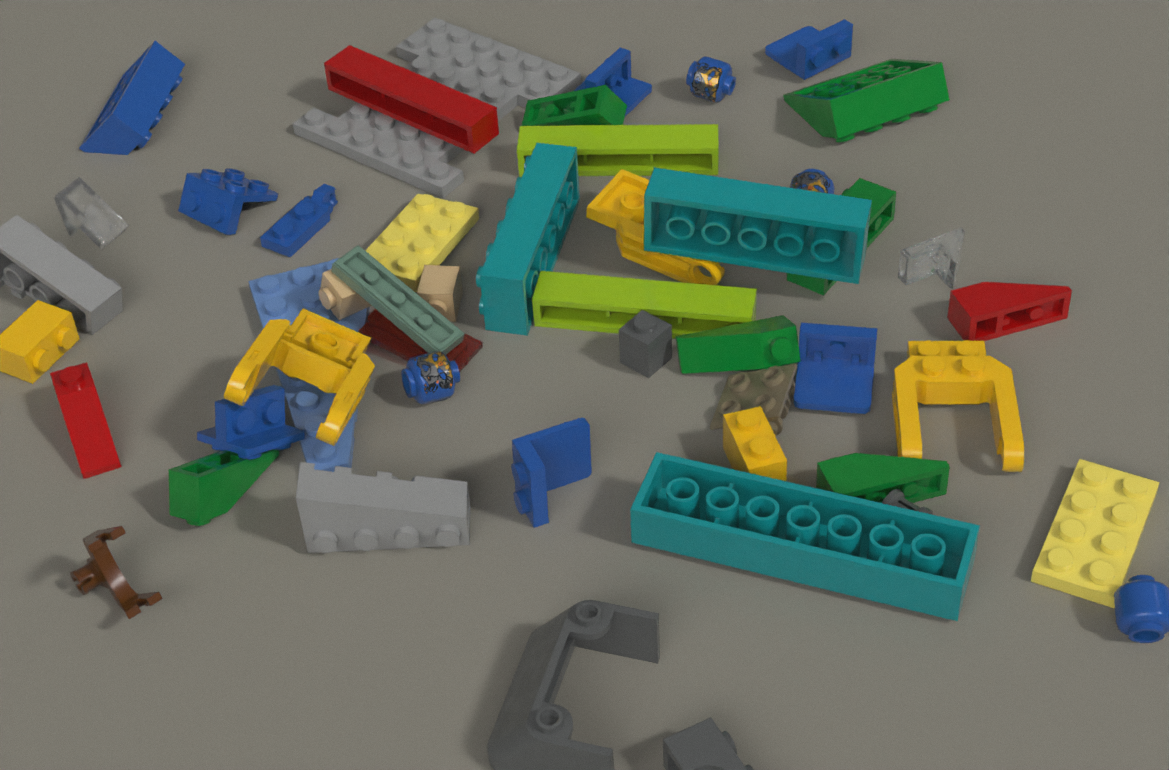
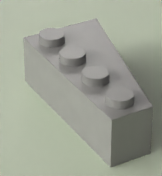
[0,215,123,335]
[296,462,471,553]

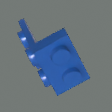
[765,19,853,80]
[178,168,278,235]
[793,323,877,414]
[511,418,592,528]

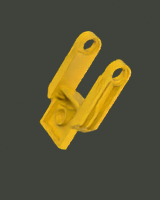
[586,169,725,285]
[224,308,375,446]
[892,340,1024,472]

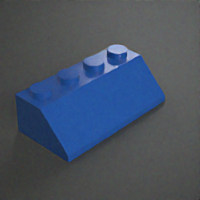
[79,41,185,155]

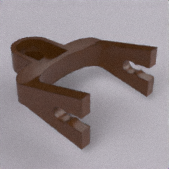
[70,526,163,619]

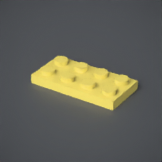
[365,194,479,292]
[1031,459,1160,608]

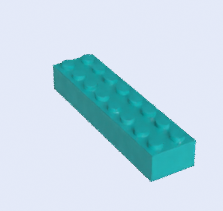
[630,452,980,621]

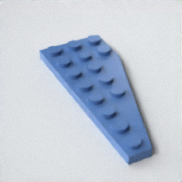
[248,258,370,472]

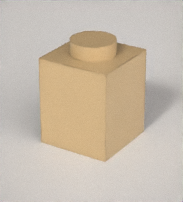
[417,265,463,322]
[319,269,372,320]

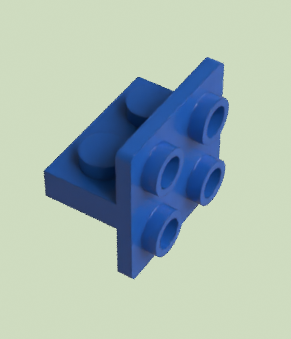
[574,47,652,117]
[197,385,305,459]

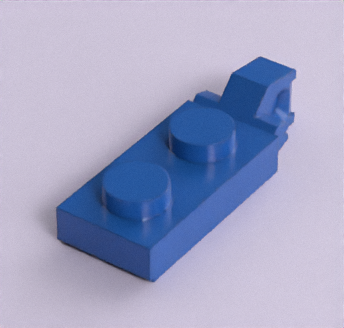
[260,184,338,257]

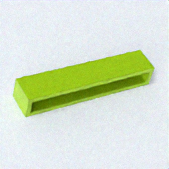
[517,124,719,177]
[532,271,757,339]

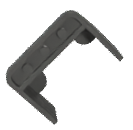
[487,600,660,770]

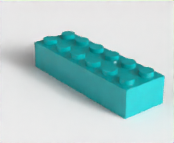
[476,143,580,336]
[644,167,872,284]

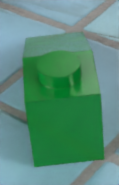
[522,85,627,126]
[675,315,801,374]
[168,449,279,526]
[816,453,950,503]

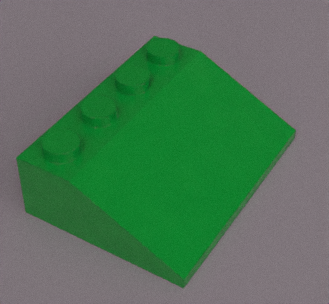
[783,59,950,142]

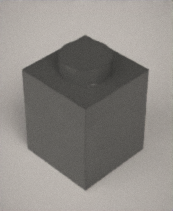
[619,310,672,378]

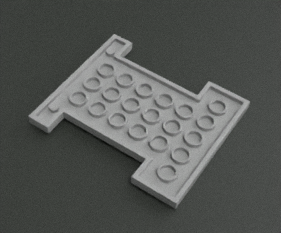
[293,18,581,198]

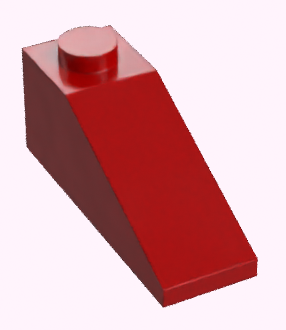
[947,282,1072,341]
[50,362,121,479]

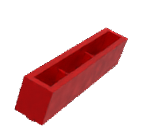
[324,45,499,154]

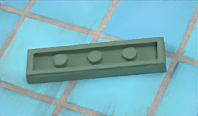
[331,245,465,355]

